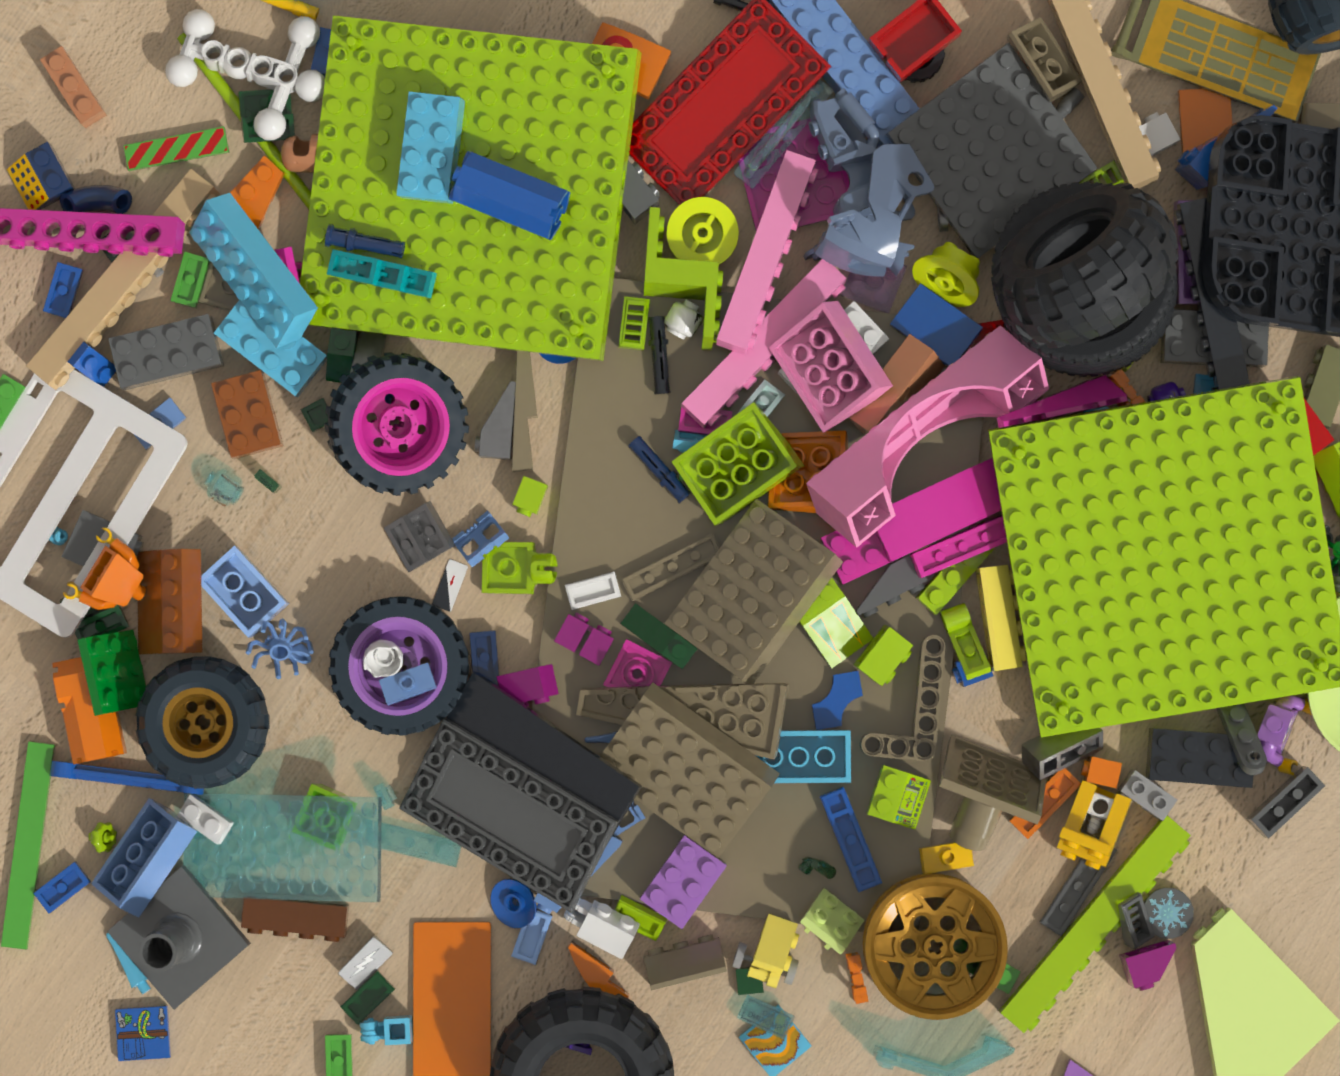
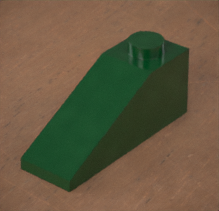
[620,603,698,669]

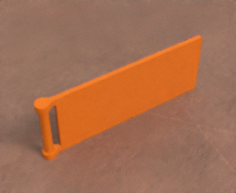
[413,922,491,1076]

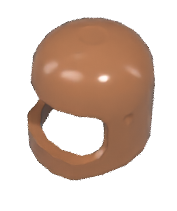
[281,134,318,173]

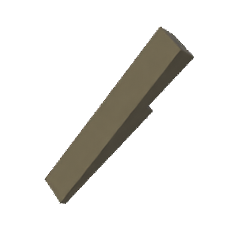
[512,351,538,472]

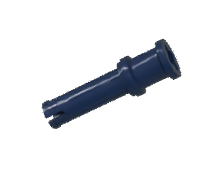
[325,224,405,258]

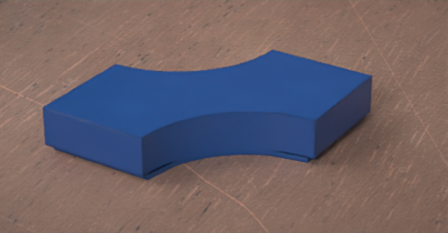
[812,671,863,730]

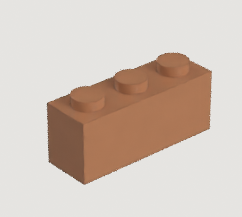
[40,46,107,129]

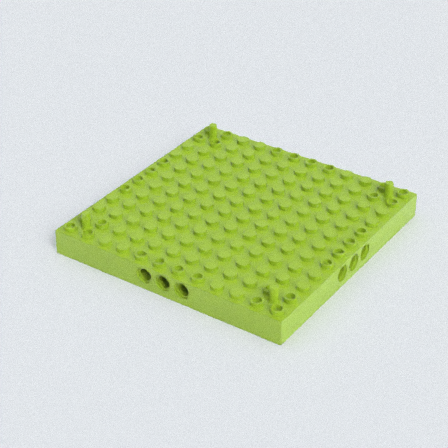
[300,15,642,361]
[988,376,1340,737]

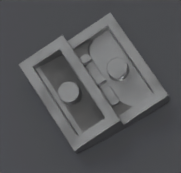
[384,501,456,572]

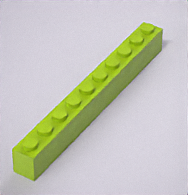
[998,816,1191,1033]

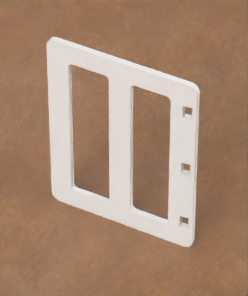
[0,370,188,638]

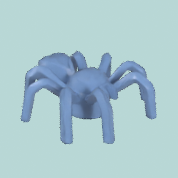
[246,618,314,679]

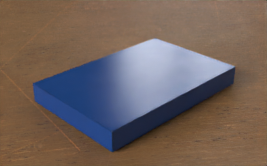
[890,283,983,366]

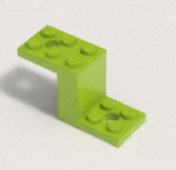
[644,207,723,350]

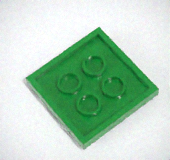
[77,630,146,716]

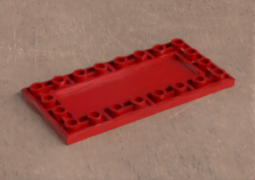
[629,0,832,205]

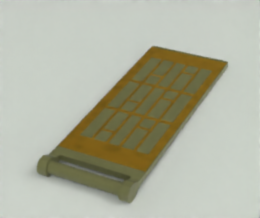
[1111,0,1321,122]

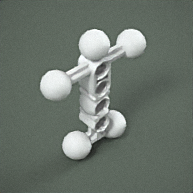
[165,9,325,141]

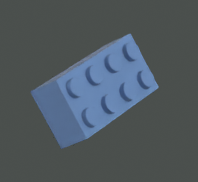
[91,798,197,917]

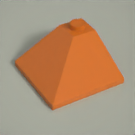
[768,430,848,513]

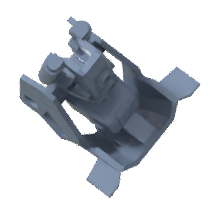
[803,88,934,277]

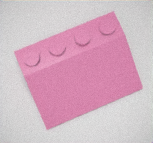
[769,301,893,432]

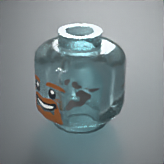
[205,468,245,507]

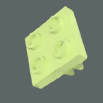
[800,888,864,955]

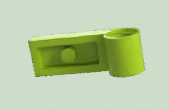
[940,603,991,680]

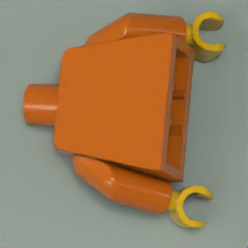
[63,528,146,610]

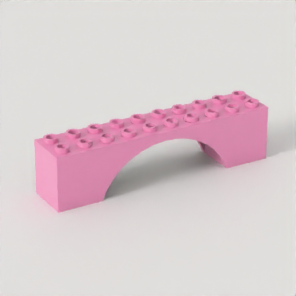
[806,326,1049,548]

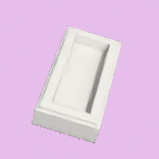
[565,572,621,610]

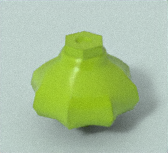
[88,822,117,853]

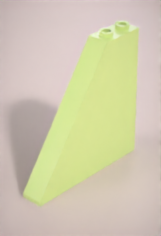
[1191,907,1340,1076]

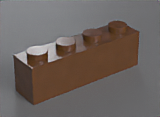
[241,895,349,942]

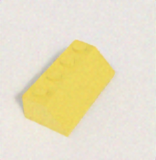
[975,565,1026,671]

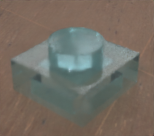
[373,782,397,811]

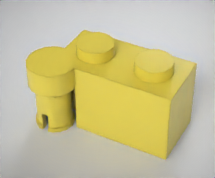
[747,914,800,989]

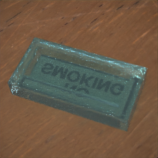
[737,994,795,1040]

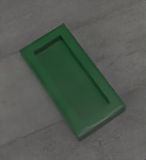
[340,971,396,1025]

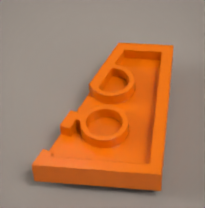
[230,155,285,229]

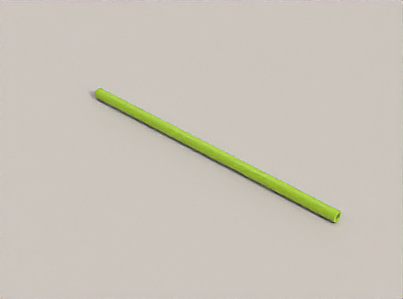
[177,33,311,210]

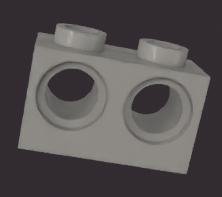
[1117,769,1177,821]

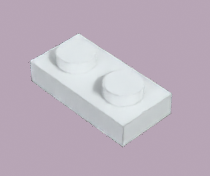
[177,794,234,845]

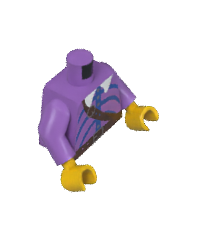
[1257,695,1312,775]

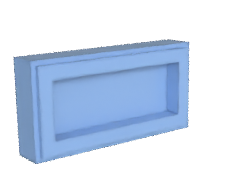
[511,910,553,965]

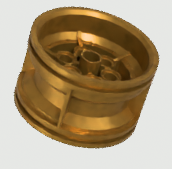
[862,873,1008,1020]

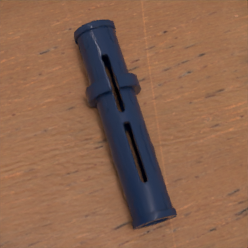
[628,436,691,504]

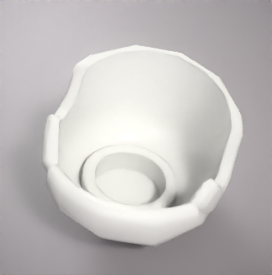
[363,640,403,678]

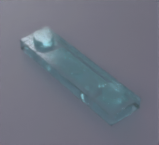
[356,817,461,867]

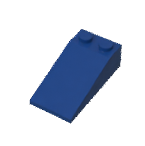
[1175,105,1278,190]

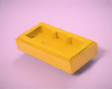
[919,842,974,874]

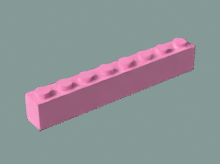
[716,150,818,355]
[681,259,846,429]

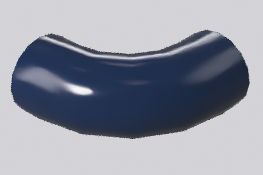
[60,185,132,214]

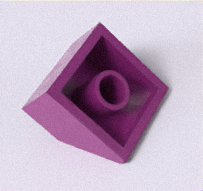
[1119,939,1176,991]

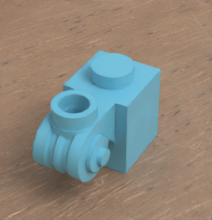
[360,1015,413,1045]

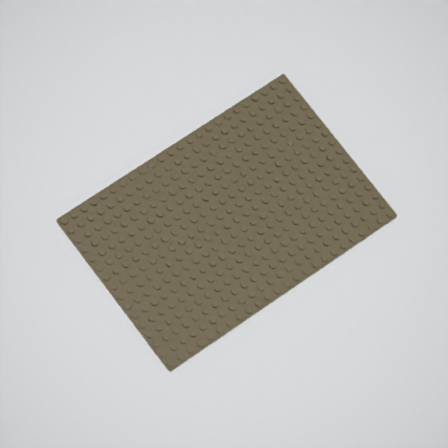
[510,278,984,932]

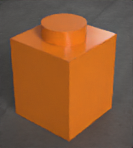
[1081,756,1122,788]

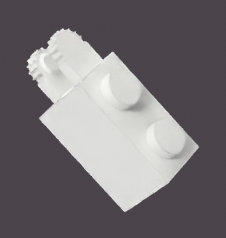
[564,898,640,959]

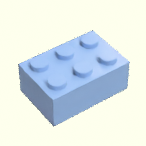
[201,546,290,638]

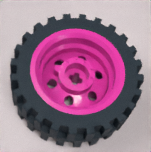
[324,352,469,496]

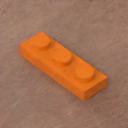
[1009,768,1081,839]

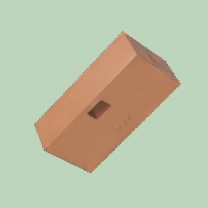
[848,334,945,435]

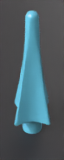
[106,933,151,994]

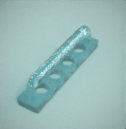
[734,79,833,189]

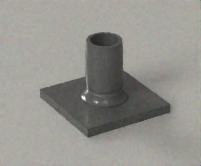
[107,865,251,1010]

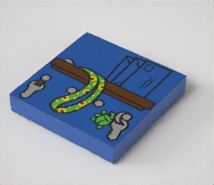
[115,1005,171,1061]

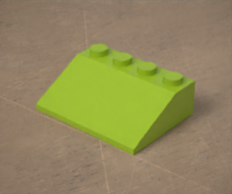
[671,402,804,525]

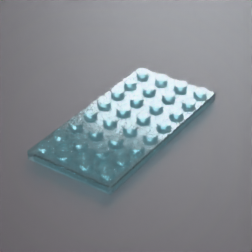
[183,793,382,902]

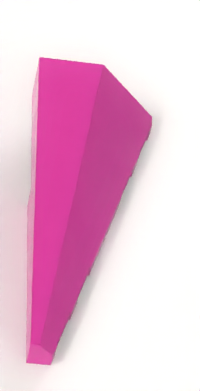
[997,375,1128,428]

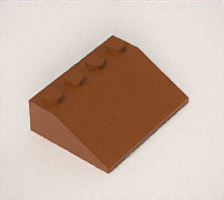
[137,549,203,655]

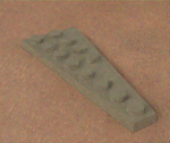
[576,683,789,759]

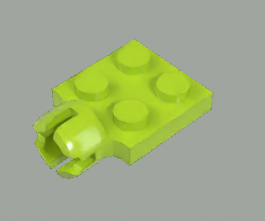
[482,542,558,594]

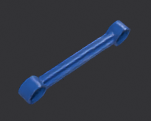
[50,761,204,795]

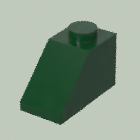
[326,328,359,383]

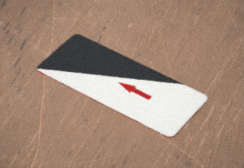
[432,559,468,612]

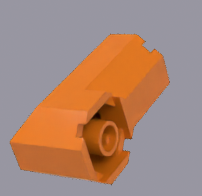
[52,657,127,764]

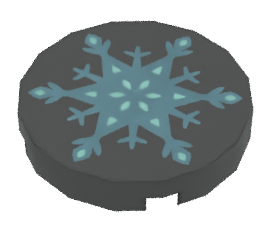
[1144,887,1194,939]

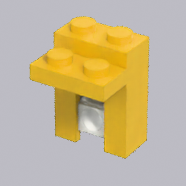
[1057,780,1132,870]

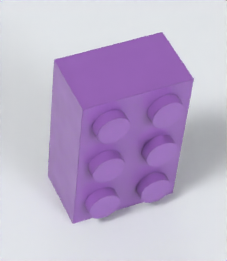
[640,835,727,929]

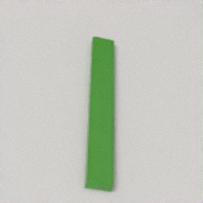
[1,741,55,950]

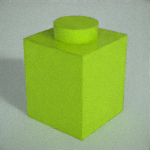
[512,476,548,517]

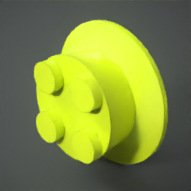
[667,197,739,265]
[912,242,980,307]

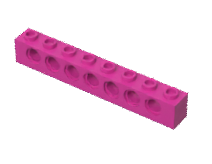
[0,208,185,257]

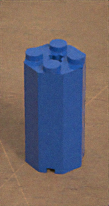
[449,151,571,240]

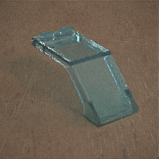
[872,1036,1015,1076]

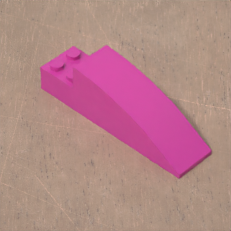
[820,458,1001,585]

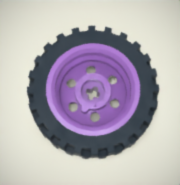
[328,596,469,736]

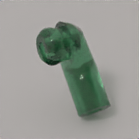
[798,857,836,879]

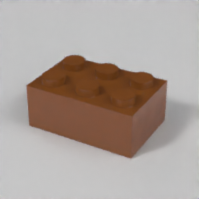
[211,370,284,460]

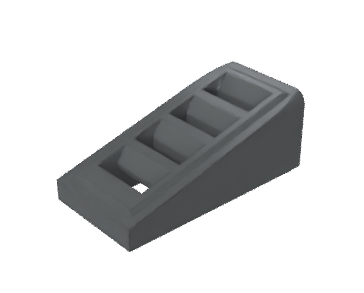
[1118,892,1155,949]

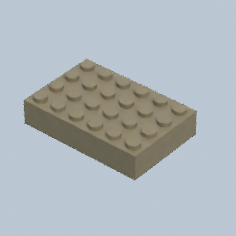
[664,499,843,684]
[600,683,780,858]

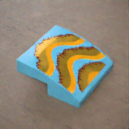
[739,1004,812,1076]

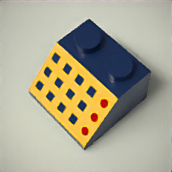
[7,142,75,210]

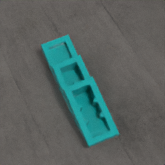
[327,249,437,299]

